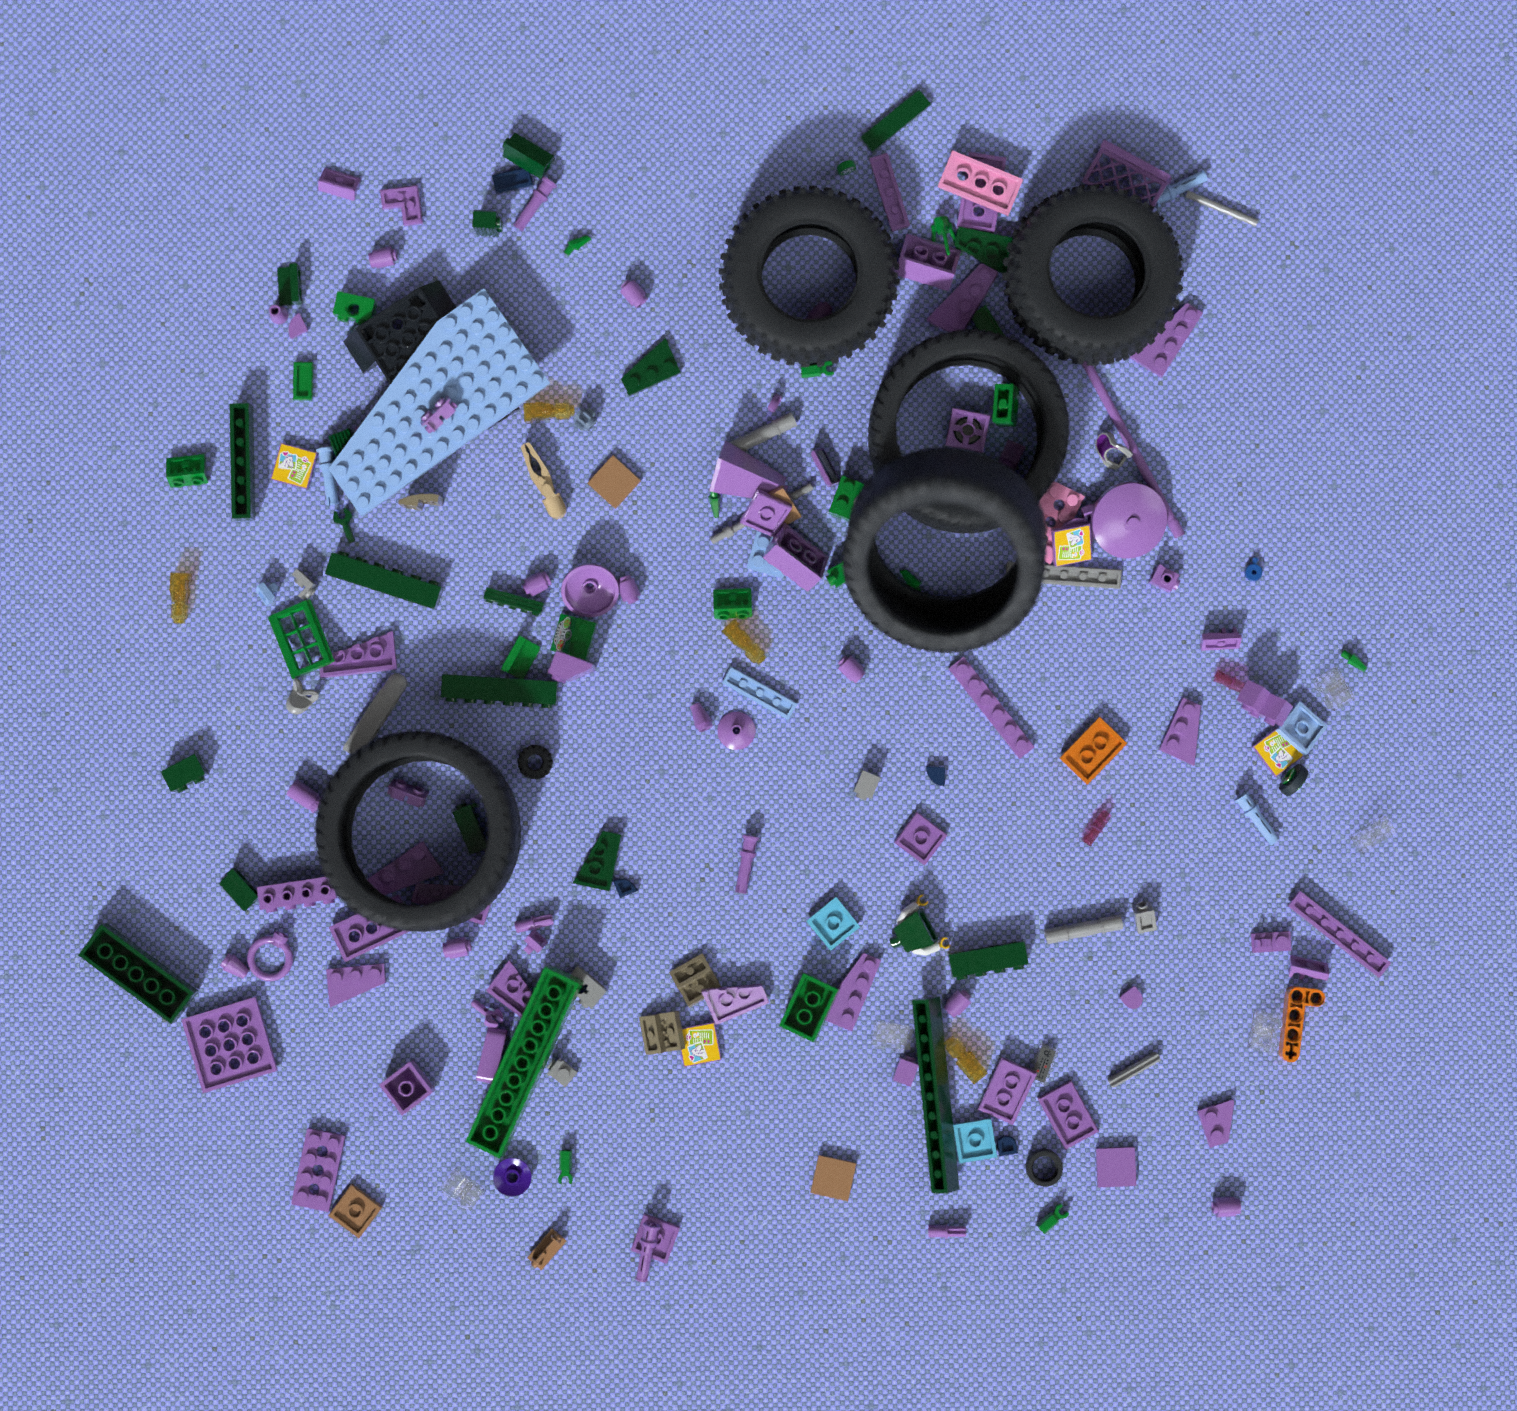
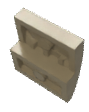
[398,494,444,511]
[669,953,722,1008]
[639,1010,686,1055]

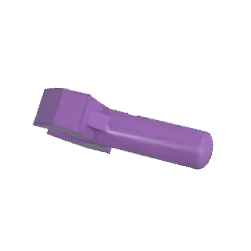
[471,999,503,1028]

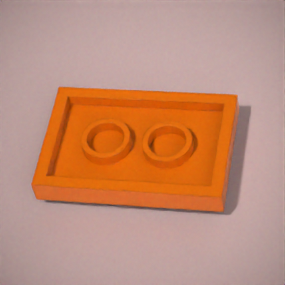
[1059,717,1127,785]

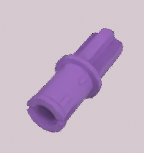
[515,914,554,933]
[928,1224,967,1239]

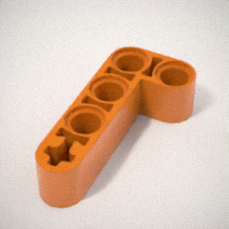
[1279,986,1325,1062]

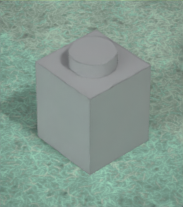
[853,770,880,801]

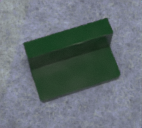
[277,263,303,306]
[219,868,258,911]

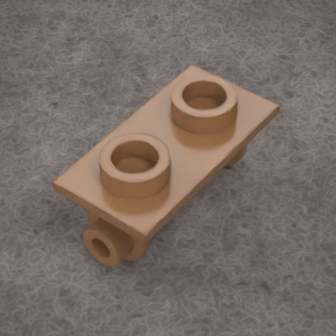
[527,1228,566,1270]

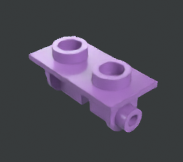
[420,396,458,433]
[387,779,429,808]

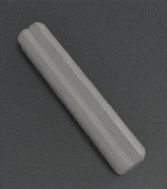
[1108,1052,1161,1088]

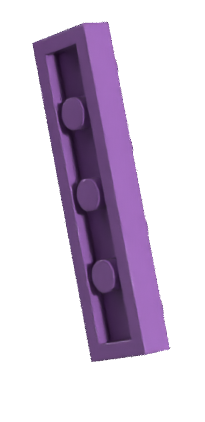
[869,153,910,232]

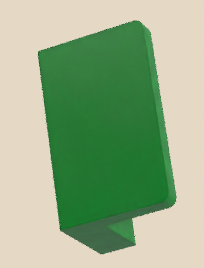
[501,635,541,679]

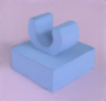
[256,582,279,606]

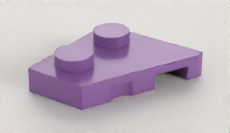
[1197,1099,1234,1148]

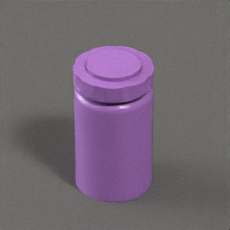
[286,779,322,814]

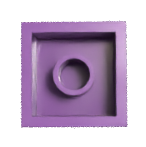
[379,1059,436,1116]

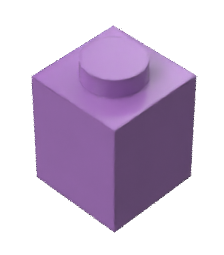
[892,1055,918,1087]

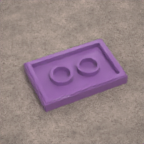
[978,1056,1037,1125]
[1037,1080,1099,1150]

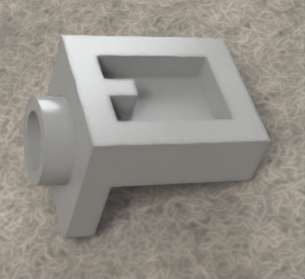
[292,569,317,599]
[1131,901,1157,934]
[547,1057,578,1087]

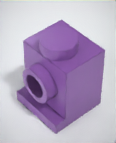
[1148,564,1181,593]

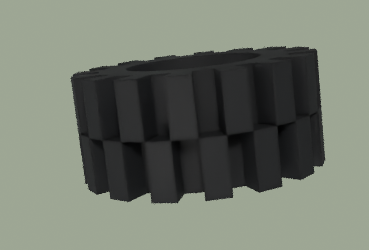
[517,745,553,779]

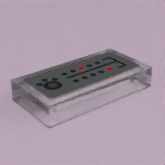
[1031,1043,1059,1086]

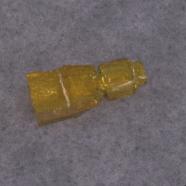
[523,402,575,424]
[169,573,193,624]
[722,619,767,665]
[945,1036,988,1085]

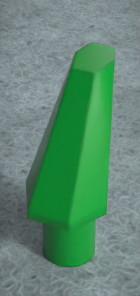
[563,235,592,256]
[708,492,721,518]
[900,569,922,591]
[1340,650,1368,672]

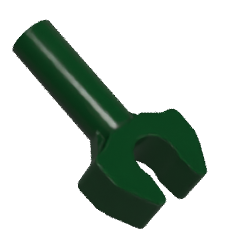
[333,508,356,544]

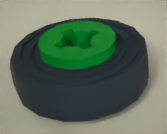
[1279,764,1309,796]

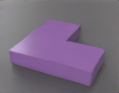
[380,185,423,226]

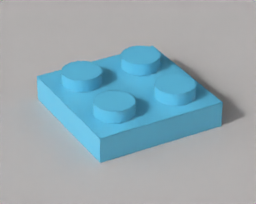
[806,897,860,951]
[953,1118,997,1163]

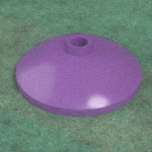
[561,564,619,617]

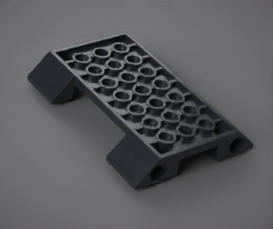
[343,280,520,430]

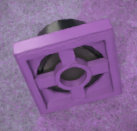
[945,408,991,453]

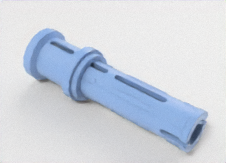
[1150,170,1208,208]
[316,447,339,506]
[1234,791,1280,845]

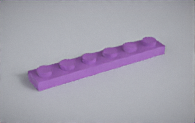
[948,657,1034,759]
[1287,891,1391,978]

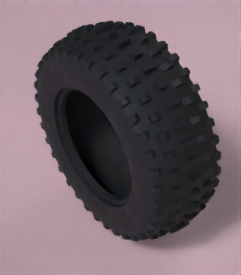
[1002,184,1184,366]
[719,185,900,367]

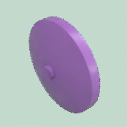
[1091,482,1167,559]

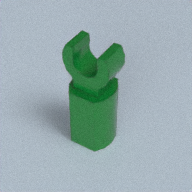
[800,361,834,378]
[558,1149,573,1184]
[1036,1203,1069,1234]

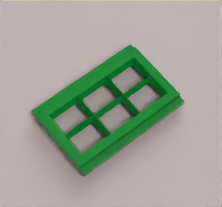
[268,599,335,679]

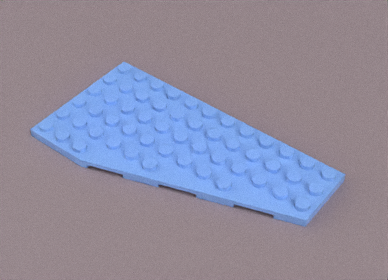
[329,289,551,517]

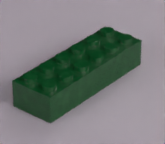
[78,923,199,1024]

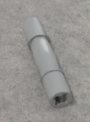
[722,412,797,452]
[1044,914,1123,944]

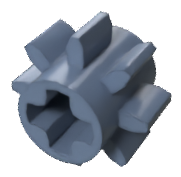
[574,407,597,431]

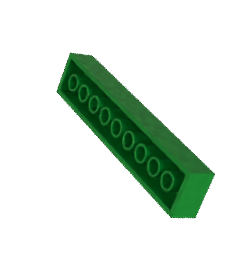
[465,965,584,1159]

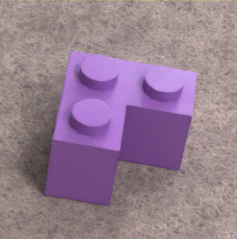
[1237,680,1293,727]

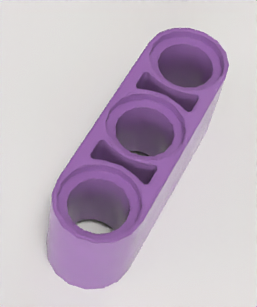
[476,1027,508,1084]

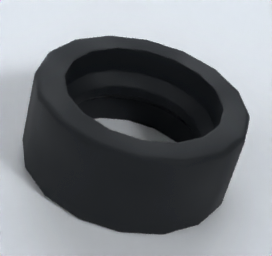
[1025,1148,1063,1187]

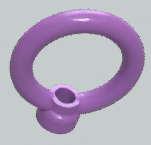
[247,931,293,981]

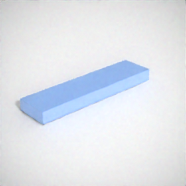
[722,667,798,720]

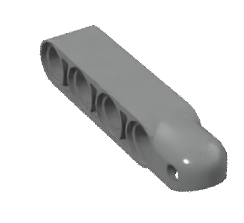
[343,673,407,754]

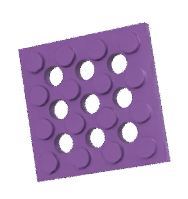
[181,996,278,1093]

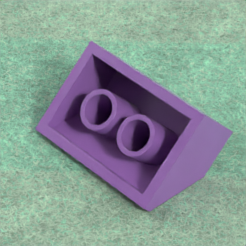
[895,234,961,291]
[763,523,829,592]
[548,651,597,684]

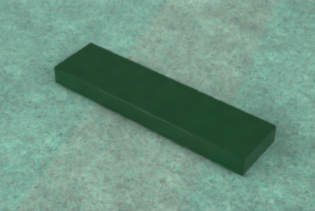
[860,90,931,153]

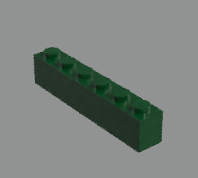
[229,403,256,521]
[325,550,444,610]
[440,674,559,709]

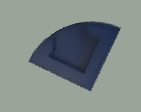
[926,766,945,787]
[613,879,638,898]

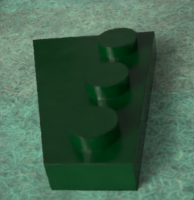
[954,227,1014,274]
[621,338,681,397]
[573,831,622,891]

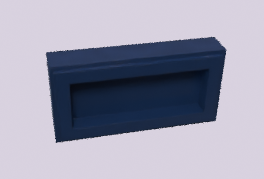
[492,168,534,195]

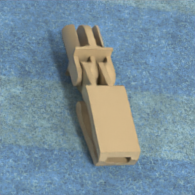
[521,442,566,519]

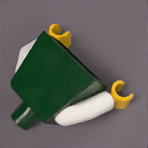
[889,895,950,956]

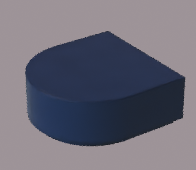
[997,1135,1018,1157]

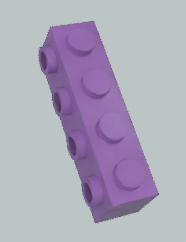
[257,877,339,913]

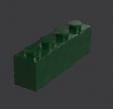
[947,940,1029,980]

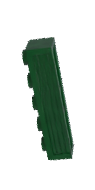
[483,587,545,616]

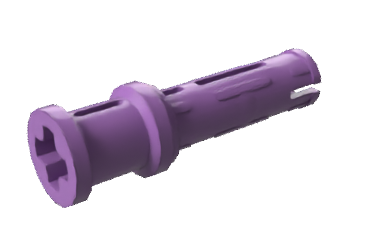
[513,176,557,232]
[735,834,759,894]
[635,1221,660,1282]

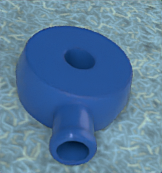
[1244,557,1262,582]

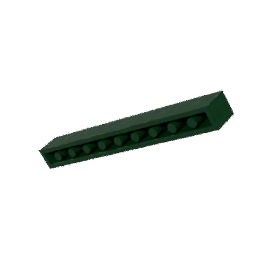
[912,996,959,1194]

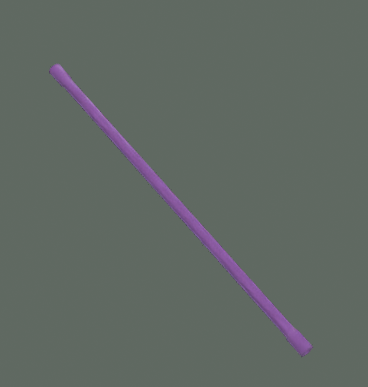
[1082,361,1185,539]

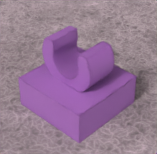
[524,930,548,954]

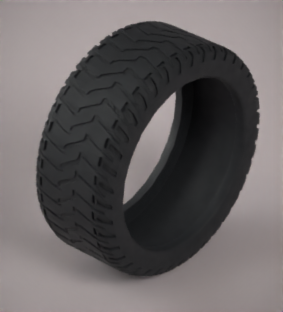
[868,329,1069,534]
[842,447,1047,653]
[315,731,521,932]

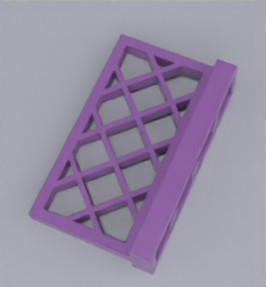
[1082,139,1172,211]

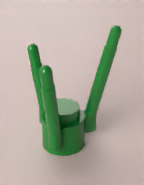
[931,216,962,256]

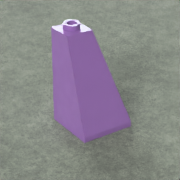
[709,441,788,498]

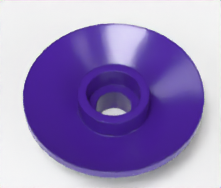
[493,1158,532,1197]

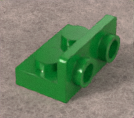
[166,454,208,488]
[713,588,752,620]

